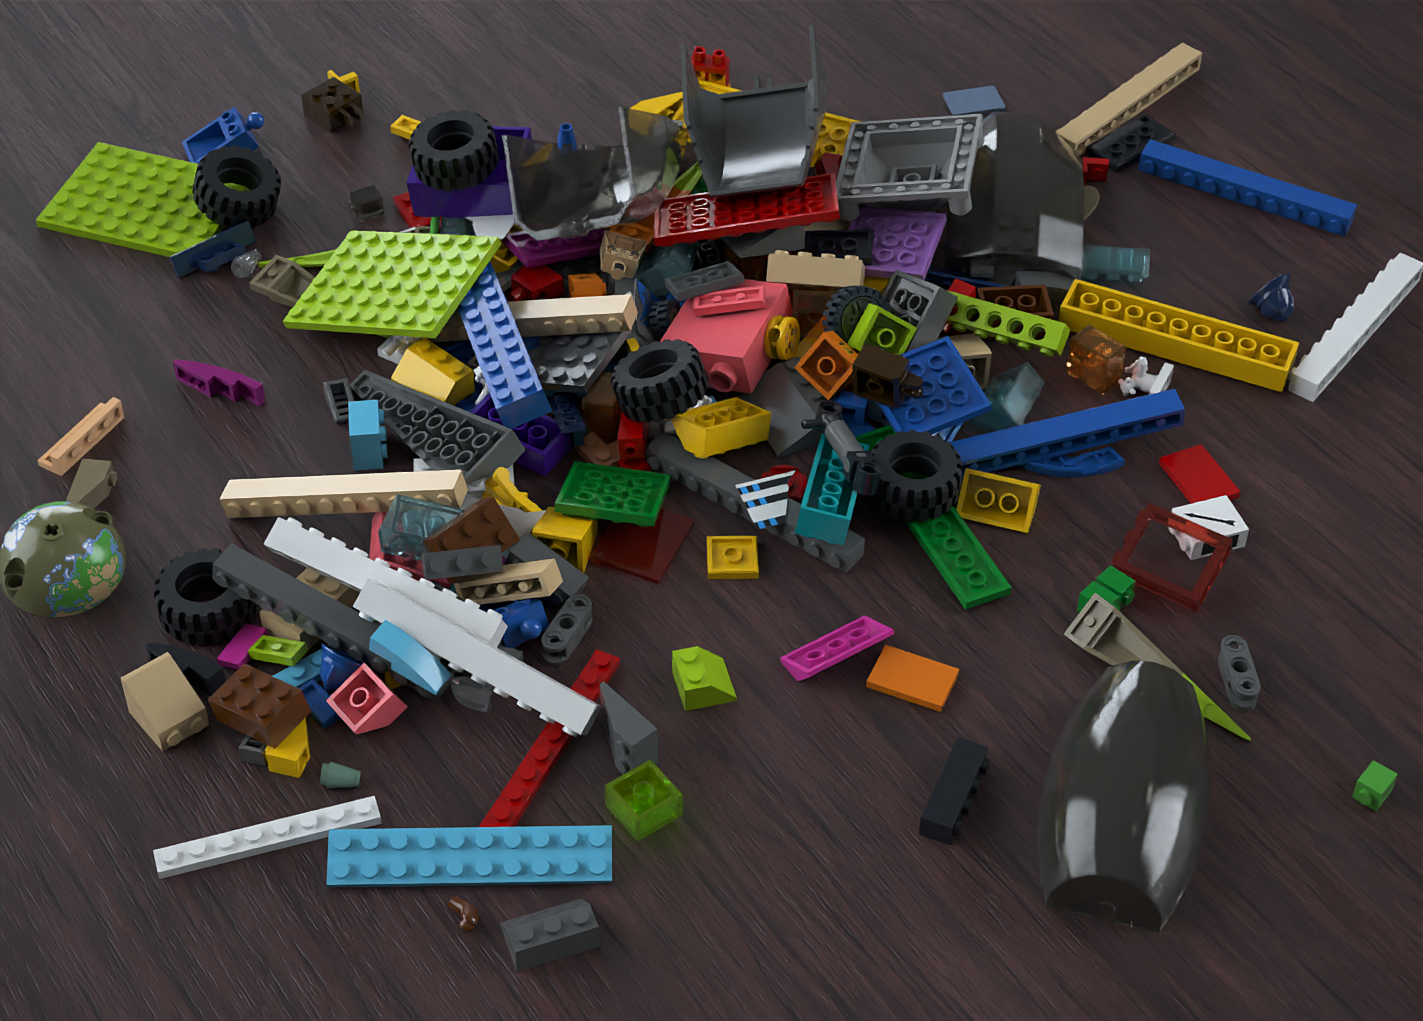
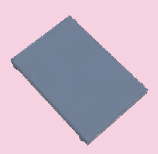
[943,85,1006,116]

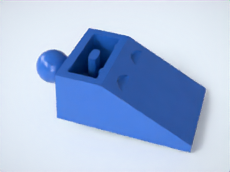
[182,107,264,164]
[479,598,549,648]

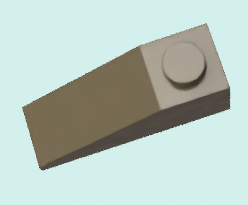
[66,459,117,509]

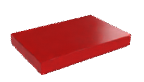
[1159,444,1241,504]

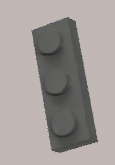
[421,545,503,580]

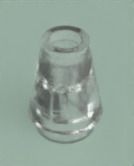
[231,249,262,278]

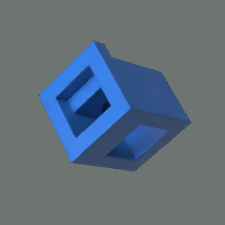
[834,390,869,426]

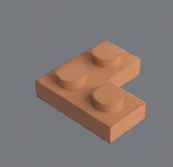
[573,432,621,467]

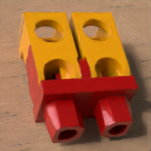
[691,46,731,88]

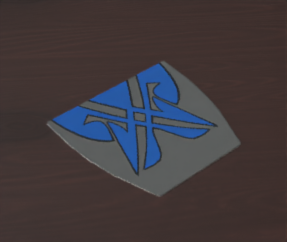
[635,279,661,343]

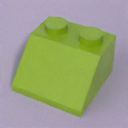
[672,646,737,711]

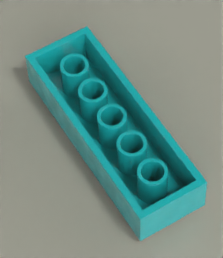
[795,433,869,546]

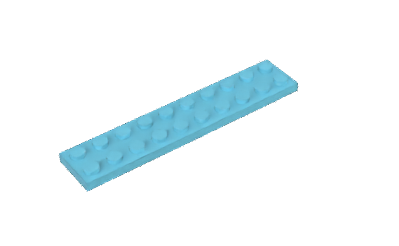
[327,825,612,888]

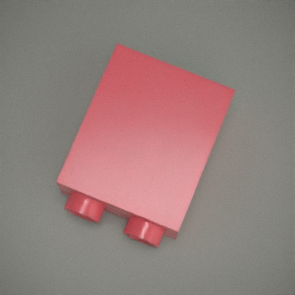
[660,279,795,394]

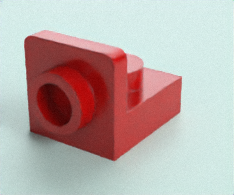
[1077,157,1109,186]

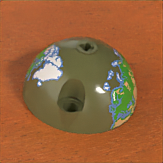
[0,501,126,618]

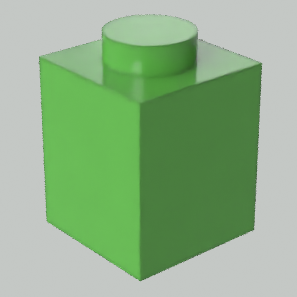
[1352,760,1398,811]

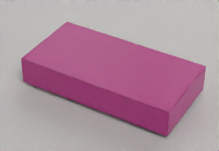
[217,623,269,670]

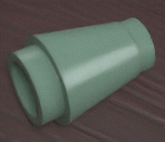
[320,761,361,789]

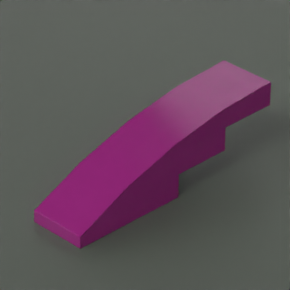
[173,359,266,406]

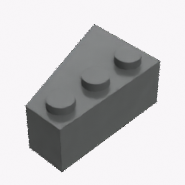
[504,532,589,608]

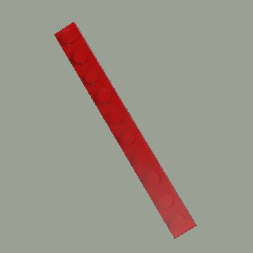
[479,649,620,827]

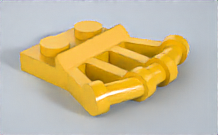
[482,467,543,535]

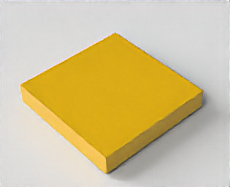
[707,536,759,579]

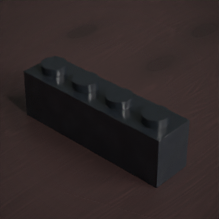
[919,737,991,845]

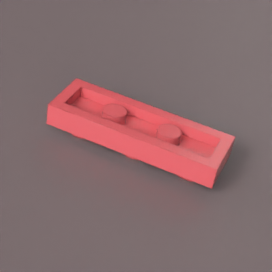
[693,285,766,316]

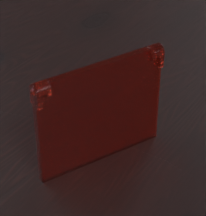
[589,508,695,584]

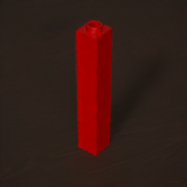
[617,412,649,459]

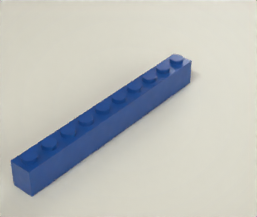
[1138,139,1357,236]
[949,389,1185,478]

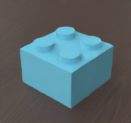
[348,400,388,471]

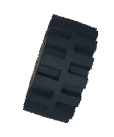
[649,299,681,342]

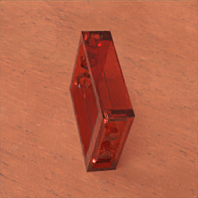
[1112,503,1232,612]

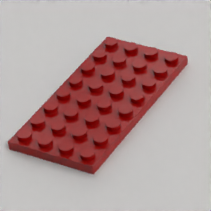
[654,173,840,247]

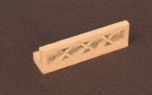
[37,397,124,476]

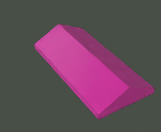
[780,615,894,681]

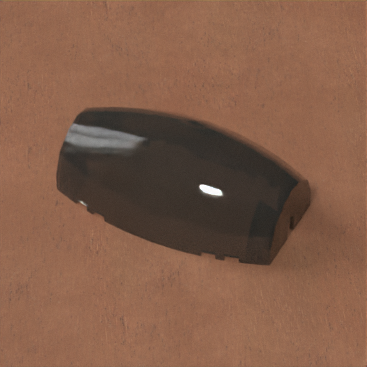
[1037,660,1212,933]

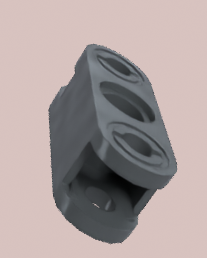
[541,594,592,666]
[1217,635,1261,712]

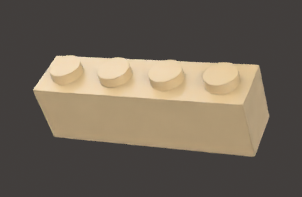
[454,558,563,605]

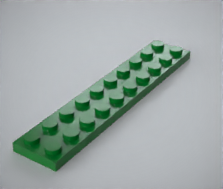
[855,425,1012,610]

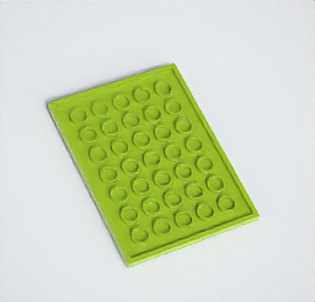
[36,142,250,257]
[283,230,502,338]

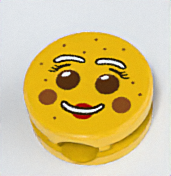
[764,315,800,361]

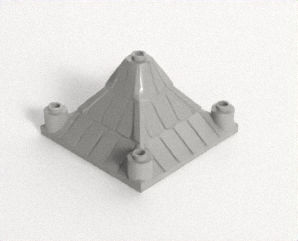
[836,114,984,222]

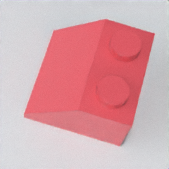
[326,663,408,734]

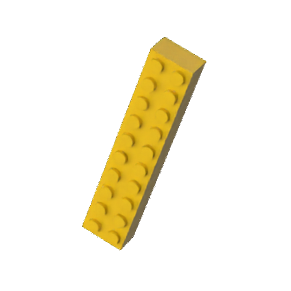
[1058,279,1299,392]

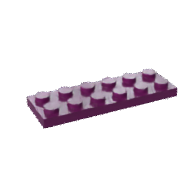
[502,215,612,268]

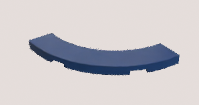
[1017,446,1125,477]

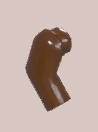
[448,895,479,932]

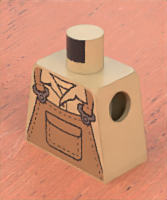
[600,230,648,280]

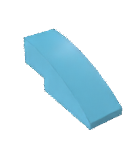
[369,620,451,695]

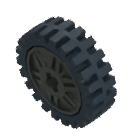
[822,285,892,354]

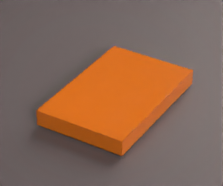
[866,644,959,712]

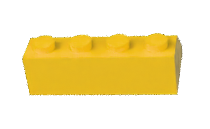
[671,397,772,459]

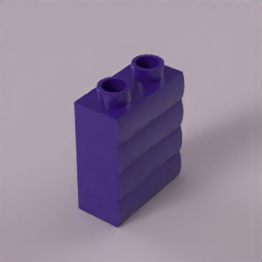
[406,126,544,218]

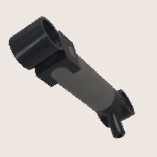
[801,400,882,496]

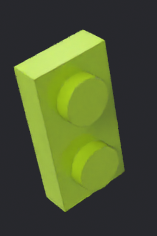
[248,635,308,666]

